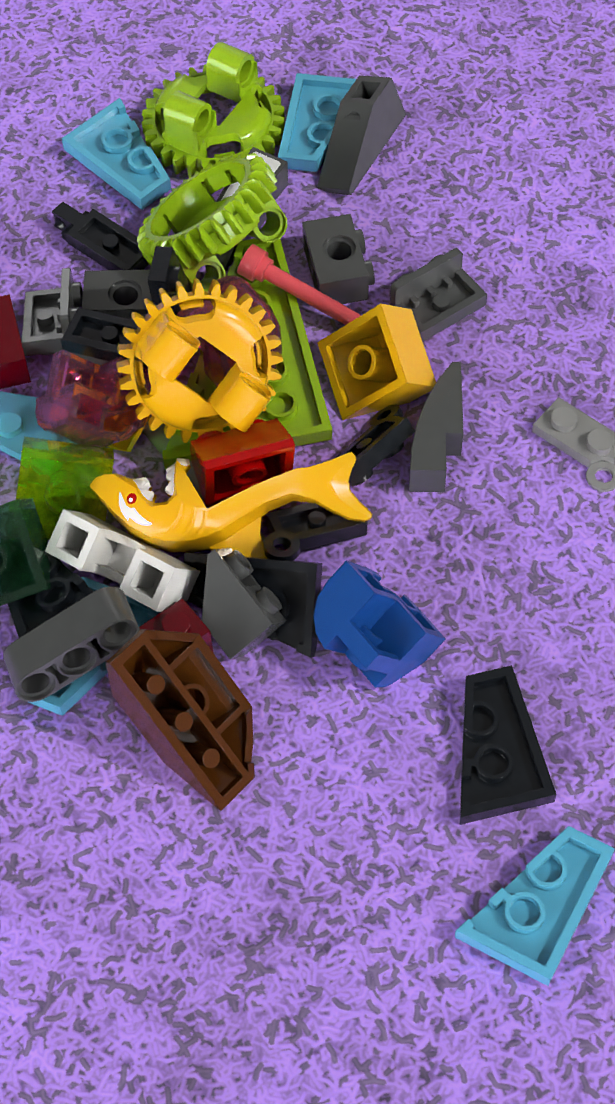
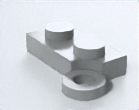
[532,397,615,492]

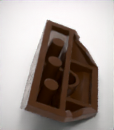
[105,629,255,811]

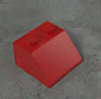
[190,418,295,507]

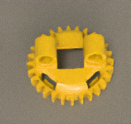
[116,278,283,443]

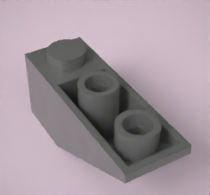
[317,75,406,195]

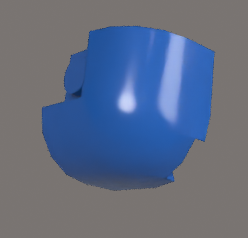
[313,560,446,688]

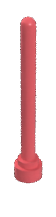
[237,244,361,325]

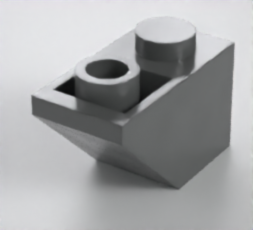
[202,548,287,659]

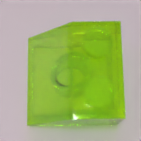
[11,436,114,540]

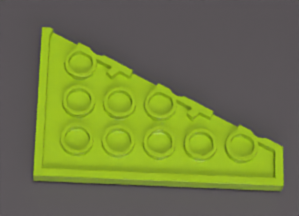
[162,238,332,470]

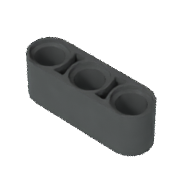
[3,586,140,702]

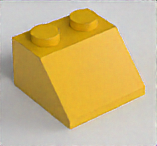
[317,303,436,420]

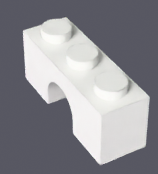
[45,509,200,612]

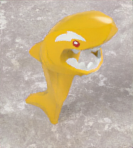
[89,451,373,558]

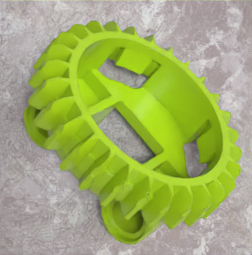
[142,42,285,178]
[137,152,288,291]

